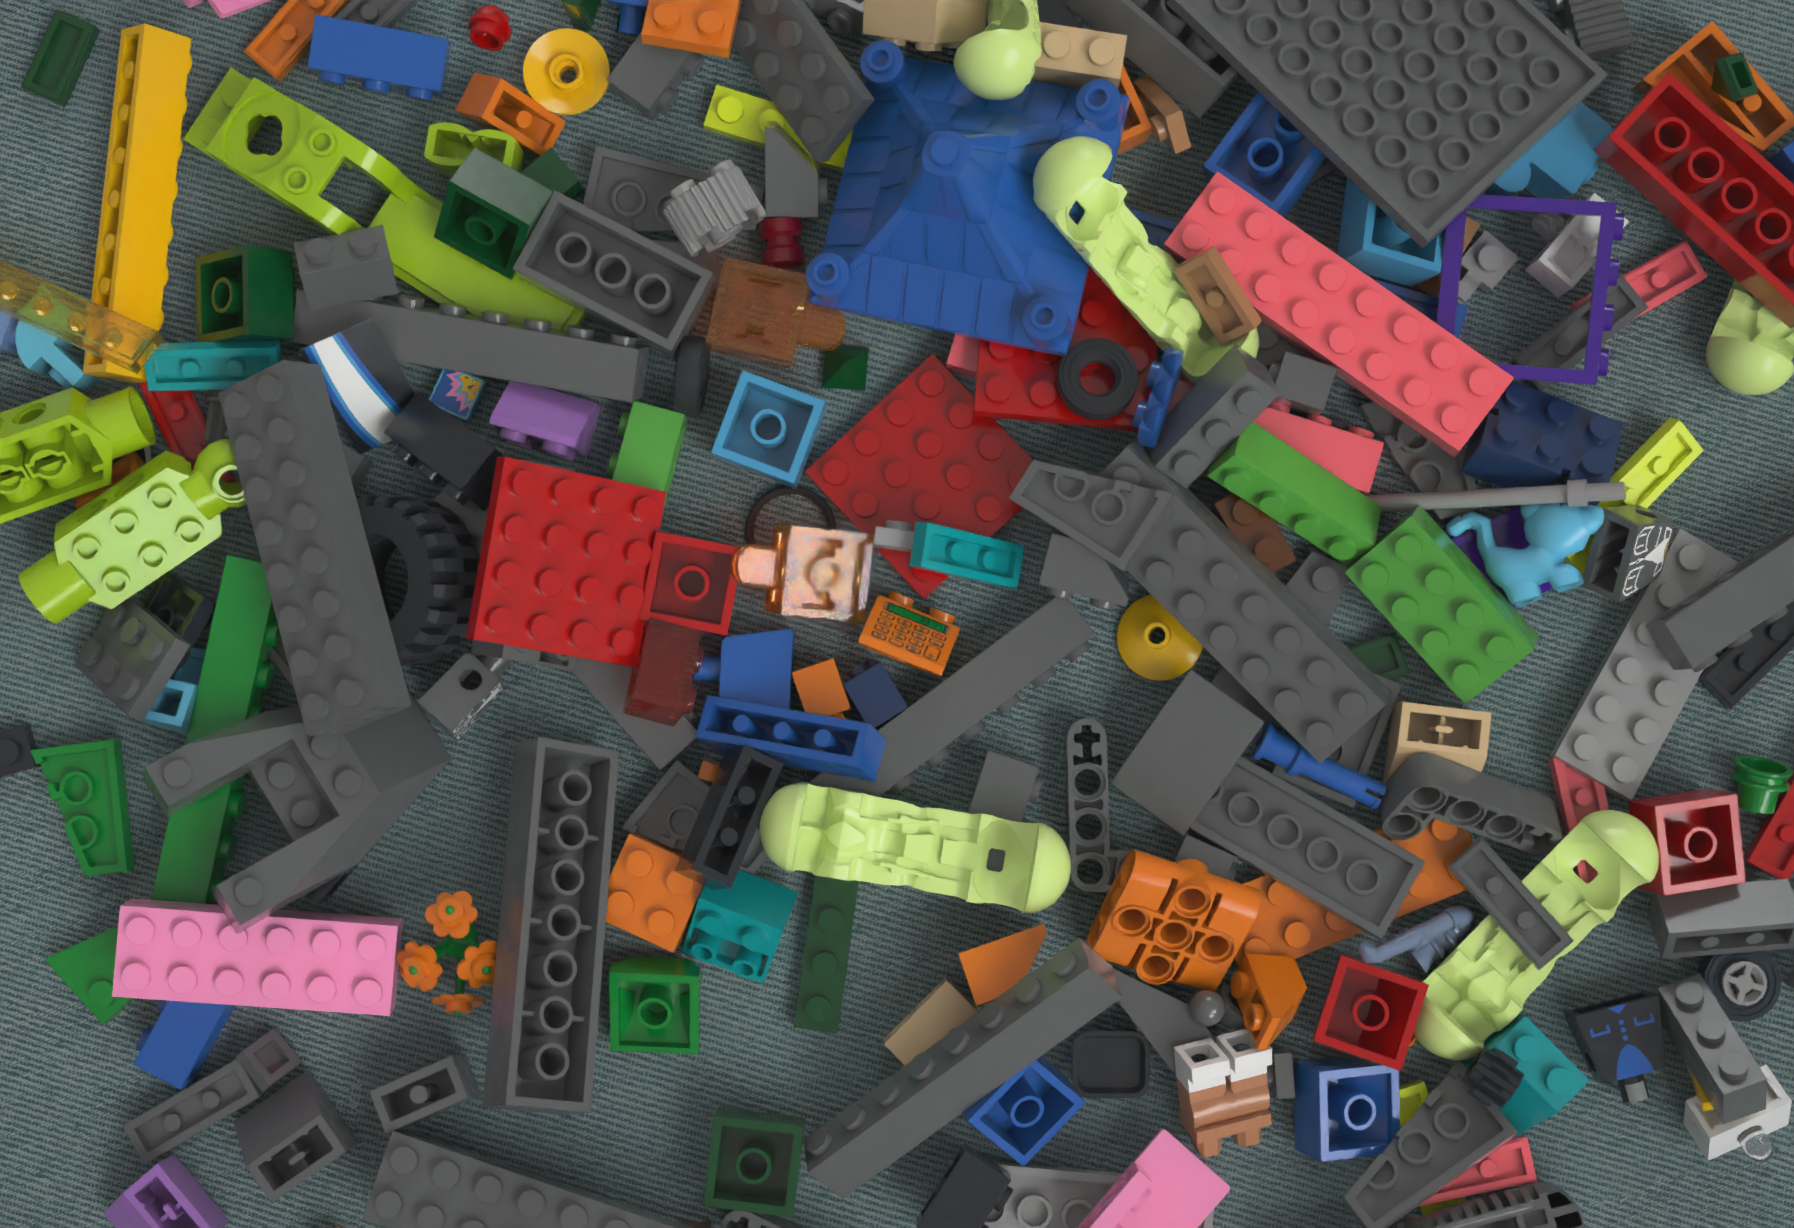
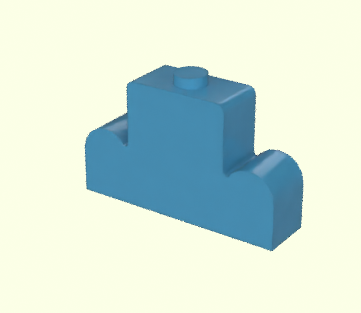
[1481,102,1613,199]

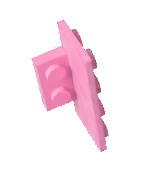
[1076,1129,1230,1228]

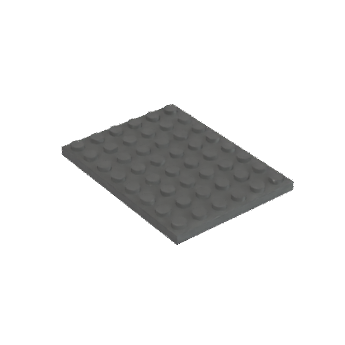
[1167,0,1608,248]

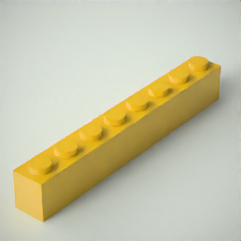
[83,23,192,383]

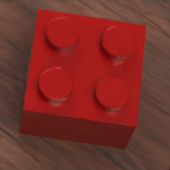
[639,531,744,635]
[1628,788,1746,896]

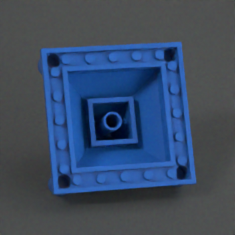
[806,40,1130,356]

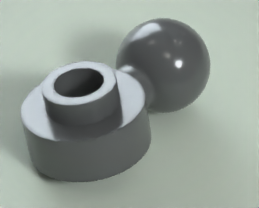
[1189,984,1246,1030]

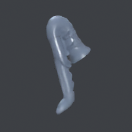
[1359,905,1474,974]

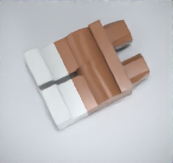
[1173,1029,1272,1158]

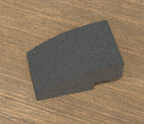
[1111,670,1265,837]

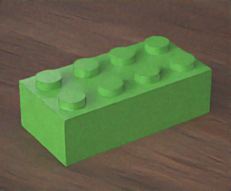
[1345,505,1539,704]

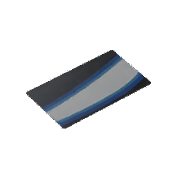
[300,319,416,454]

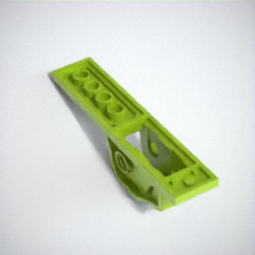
[183,67,587,331]

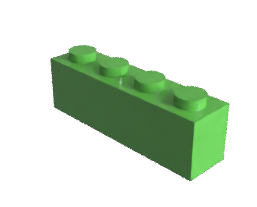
[607,401,688,517]
[1207,422,1382,565]

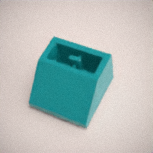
[682,869,798,984]

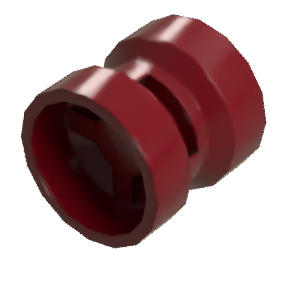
[758,217,805,270]

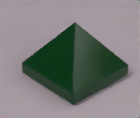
[1711,52,1758,102]
[822,344,869,391]

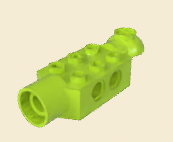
[0,387,156,524]
[18,439,247,624]

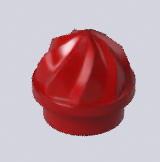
[468,5,512,51]

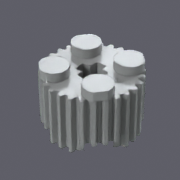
[663,159,767,259]

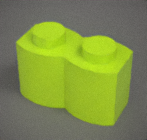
[424,122,524,177]

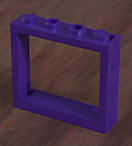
[1436,195,1624,385]

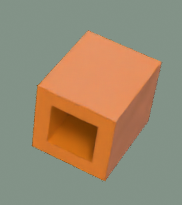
[792,658,851,719]

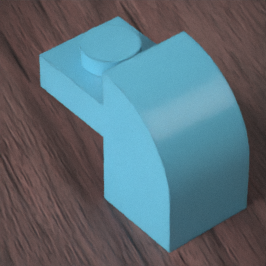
[15,289,100,392]
[143,647,206,734]

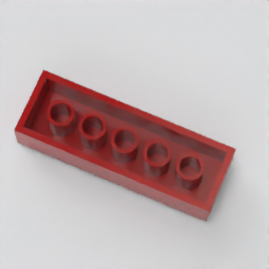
[1594,72,1794,329]

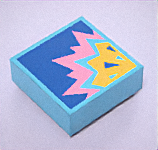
[429,369,488,423]

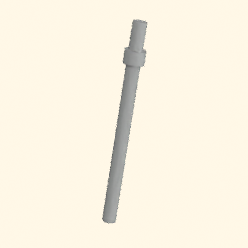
[1365,479,1626,512]

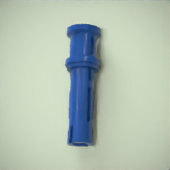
[1251,721,1387,810]

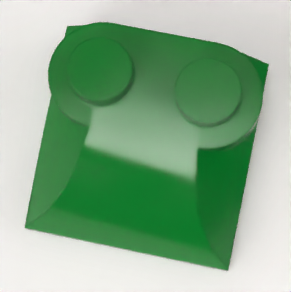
[609,956,702,1054]

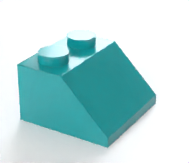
[1461,1013,1590,1136]

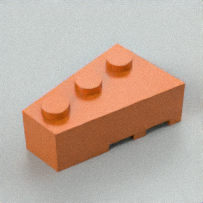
[1633,21,1794,153]

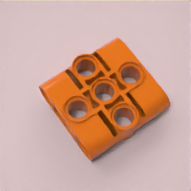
[1086,849,1261,992]

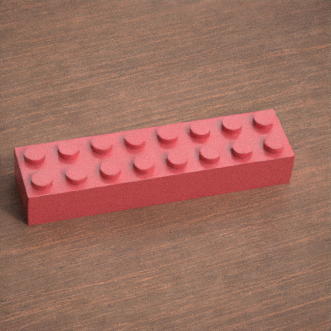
[1164,171,1514,458]

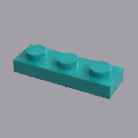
[141,340,282,391]
[909,522,1024,589]

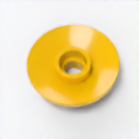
[523,28,610,115]
[1117,594,1203,681]

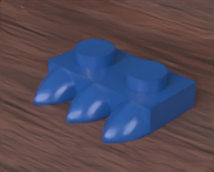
[1132,347,1184,449]

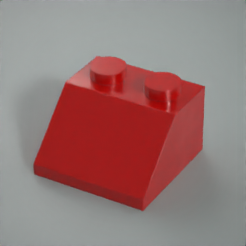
[1313,951,1429,1071]

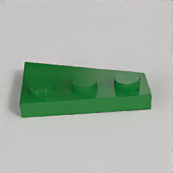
[30,739,135,876]
[45,926,135,1024]

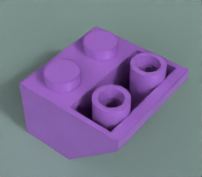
[489,381,602,462]
[103,1154,230,1228]

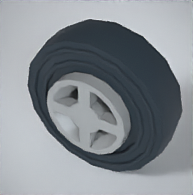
[1697,951,1781,1022]

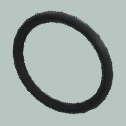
[744,486,837,577]

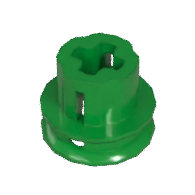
[1730,755,1794,814]

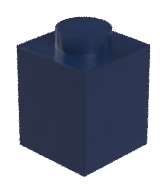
[843,660,908,728]

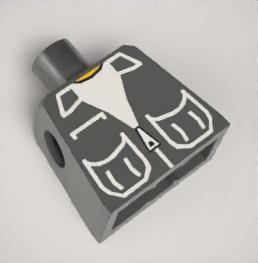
[1581,505,1675,603]
[417,651,513,742]

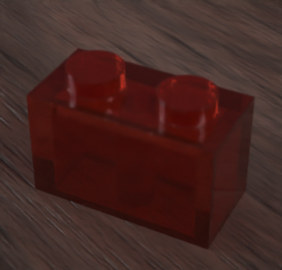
[623,617,704,727]

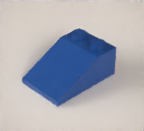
[1203,92,1326,218]

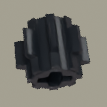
[1462,1047,1524,1108]

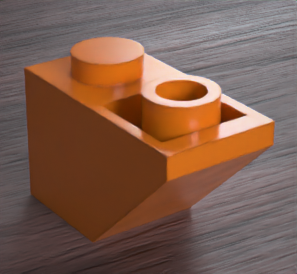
[1230,953,1307,1050]

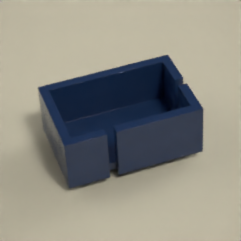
[1461,381,1623,506]

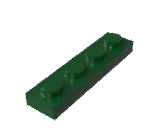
[794,875,859,1034]

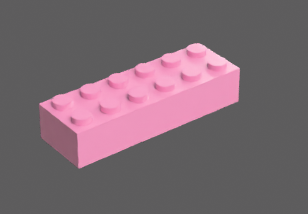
[112,898,403,1016]

